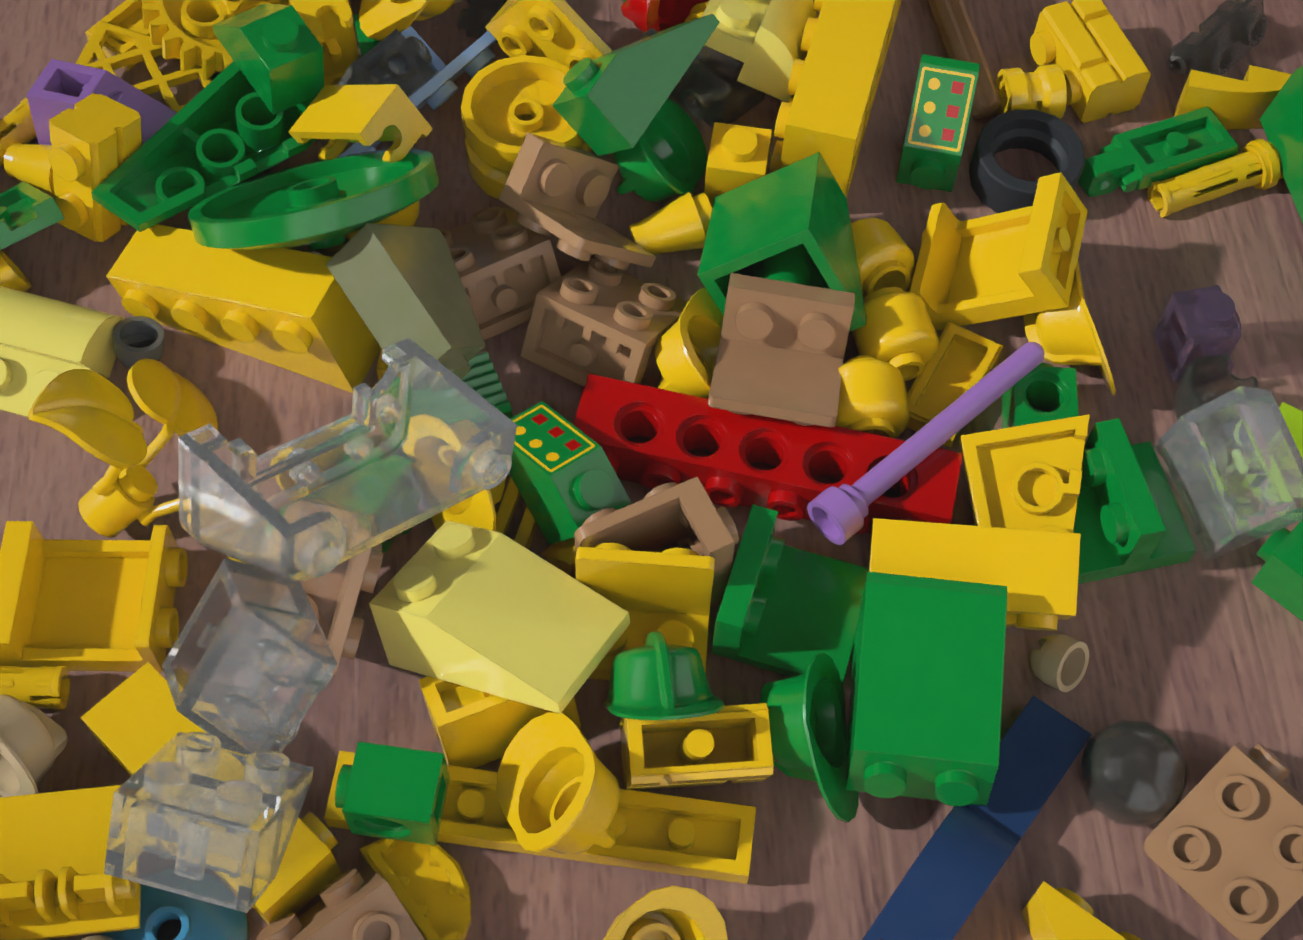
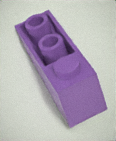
[26,59,177,145]

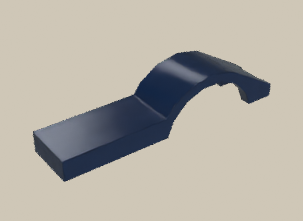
[862,695,1092,940]

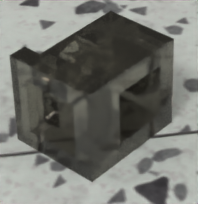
[337,28,436,98]

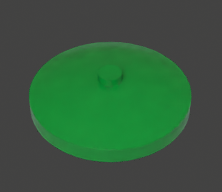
[188,149,439,250]

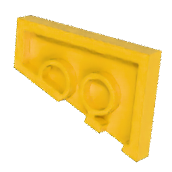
[959,414,1090,628]

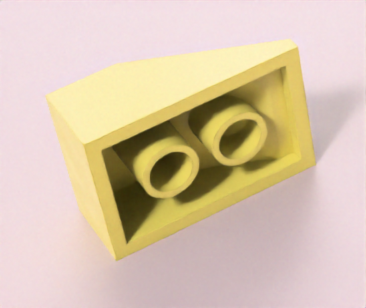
[369,520,631,714]

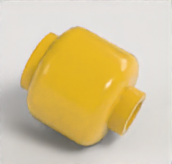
[851,217,916,299]
[851,287,939,381]
[835,355,909,438]

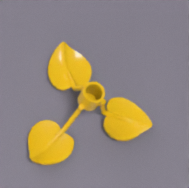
[28,358,280,592]

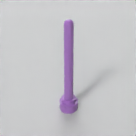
[807,342,1045,545]

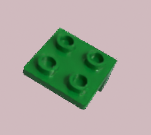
[711,504,869,683]

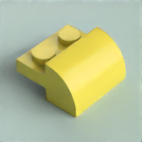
[702,0,817,103]
[0,287,125,418]

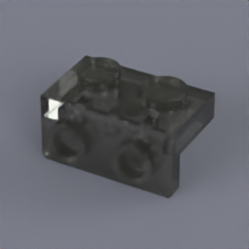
[642,28,765,128]

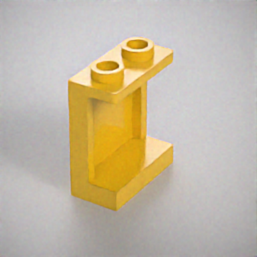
[909,172,1088,330]
[0,521,188,672]

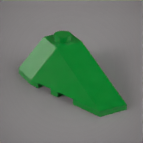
[91,61,316,232]

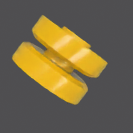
[461,55,591,201]

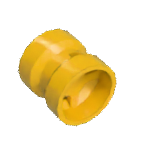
[996,64,1067,119]

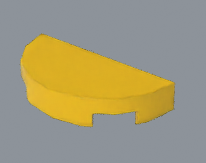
[359,838,471,940]

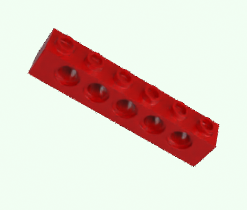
[573,374,963,535]

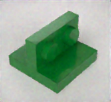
[1073,418,1197,584]

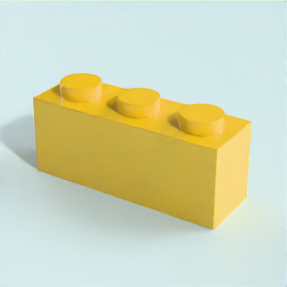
[869,518,1081,631]

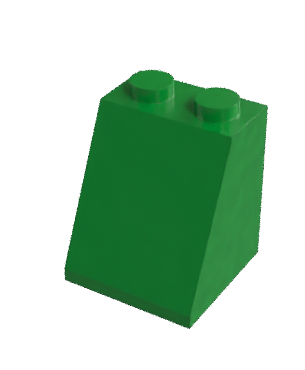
[697,152,866,331]
[846,571,1007,806]

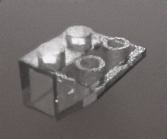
[1153,386,1303,562]
[162,558,337,771]
[104,732,314,913]

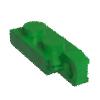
[1078,107,1240,197]

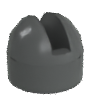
[113,316,164,368]

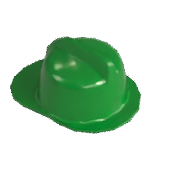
[613,98,707,203]
[603,631,724,720]
[760,653,859,823]

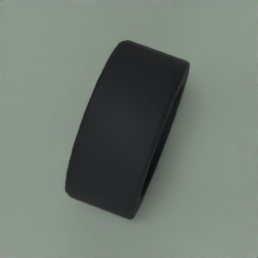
[969,109,1085,213]

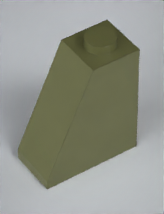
[326,223,486,389]

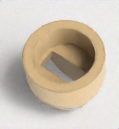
[1030,633,1089,692]

